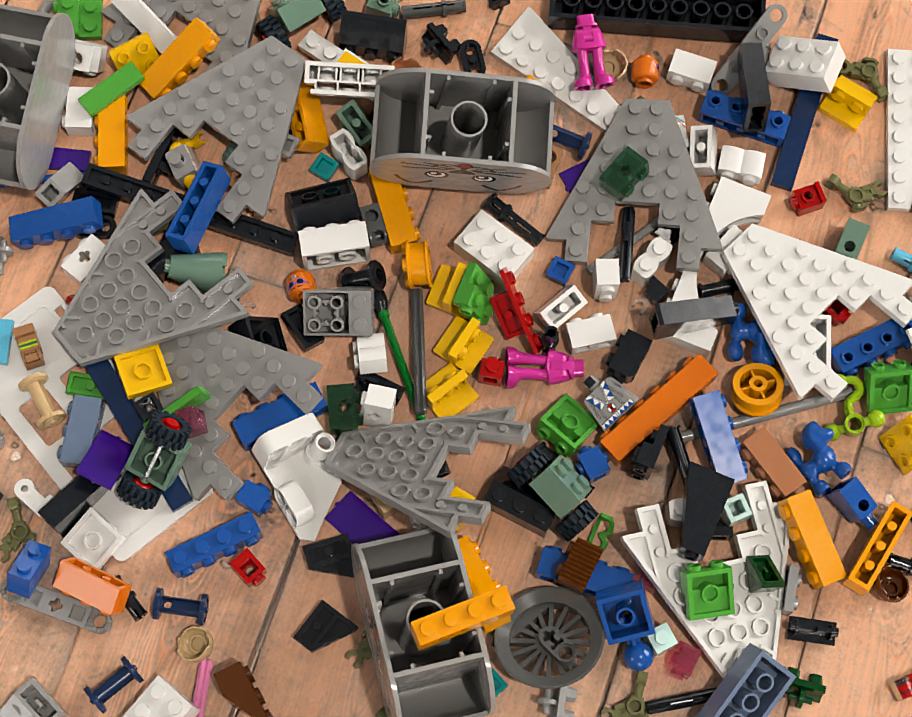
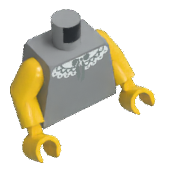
[165,132,207,192]

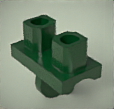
[784,667,826,709]

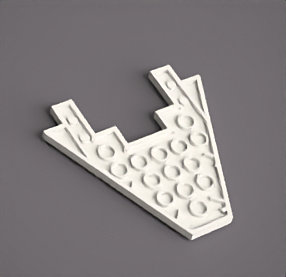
[722,223,912,402]
[620,480,789,679]

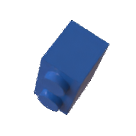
[7,539,51,599]

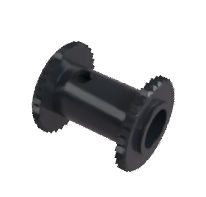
[341,260,386,291]

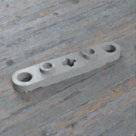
[710,4,787,95]
[0,579,113,634]

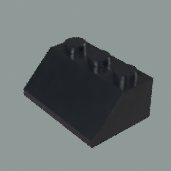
[339,10,407,63]
[286,177,361,233]
[228,316,288,390]
[483,465,556,538]

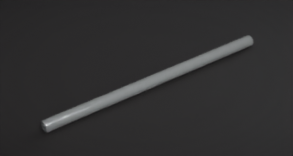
[666,383,867,446]

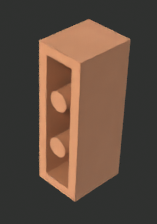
[740,426,807,501]

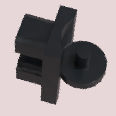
[422,22,461,65]

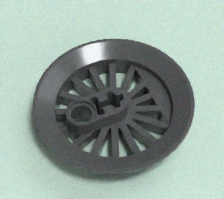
[494,586,605,689]

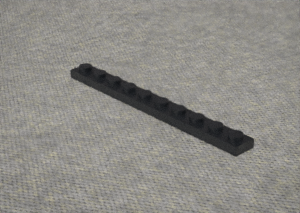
[81,163,299,256]

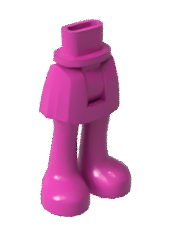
[572,14,615,91]
[505,346,584,389]

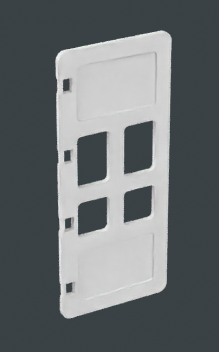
[0,287,214,562]

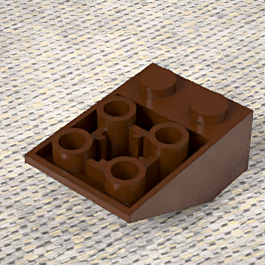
[213,661,273,717]

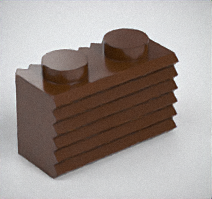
[555,537,604,595]

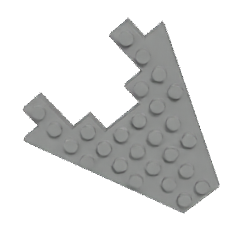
[101,0,262,73]
[126,35,306,224]
[546,98,722,272]
[53,189,254,367]
[157,327,323,501]
[324,406,531,538]

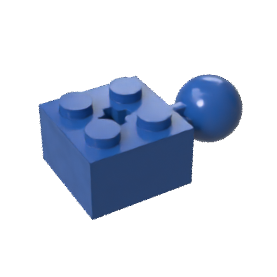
[596,580,655,671]

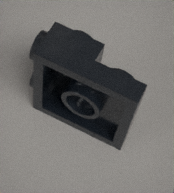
[629,424,670,480]

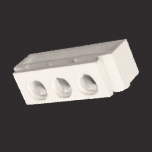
[73,39,108,76]
[304,60,395,99]

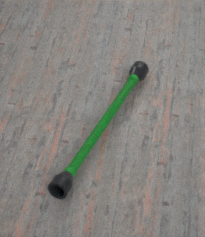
[374,290,451,478]

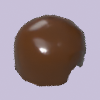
[873,565,910,603]

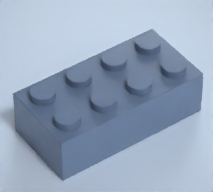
[696,643,796,717]

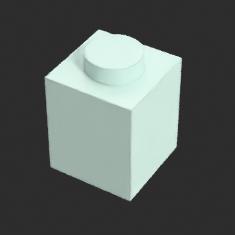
[721,493,752,526]
[642,622,678,658]

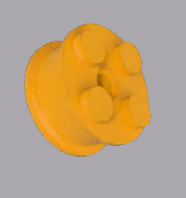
[402,238,433,289]
[731,363,784,417]

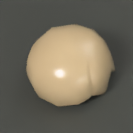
[593,49,628,81]
[176,626,213,663]

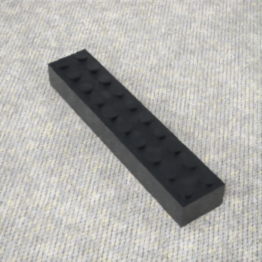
[548,0,766,43]

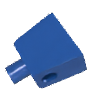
[825,477,879,530]

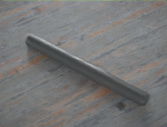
[411,288,427,415]

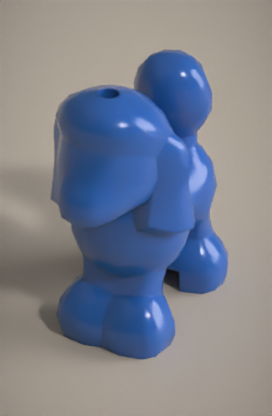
[727,303,776,367]
[785,421,853,498]

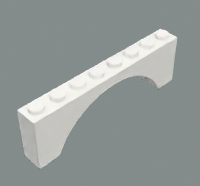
[660,177,771,358]

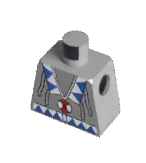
[583,374,640,431]

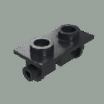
[355,373,406,408]
[787,616,839,646]

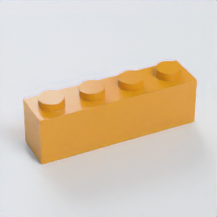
[140,17,221,99]
[291,74,330,154]
[94,93,128,175]
[368,167,421,255]
[777,489,848,590]
[842,501,912,596]
[458,535,511,634]
[409,585,515,651]

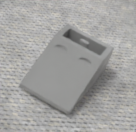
[303,286,375,336]
[0,677,69,717]

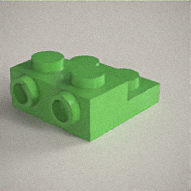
[53,0,104,41]
[453,262,495,326]
[864,359,912,414]
[535,393,599,458]
[680,560,735,621]

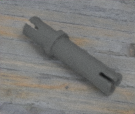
[401,0,466,20]

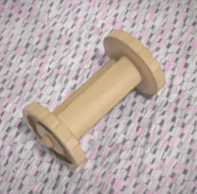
[18,372,66,430]

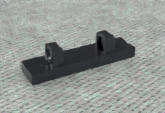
[142,127,188,185]

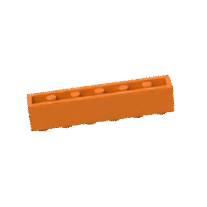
[598,354,718,467]

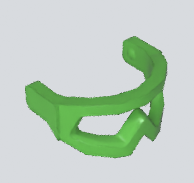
[588,512,615,551]

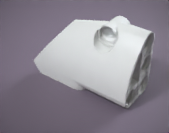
[251,413,342,543]

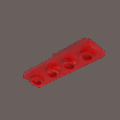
[489,267,543,354]

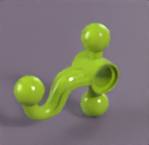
[824,374,885,441]

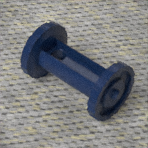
[552,121,593,160]
[152,588,209,626]
[83,656,144,714]

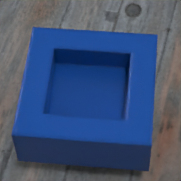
[545,256,576,287]

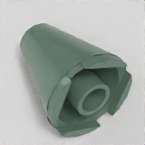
[164,252,228,293]

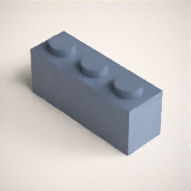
[57,395,106,469]

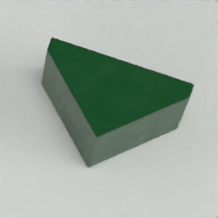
[746,555,785,593]

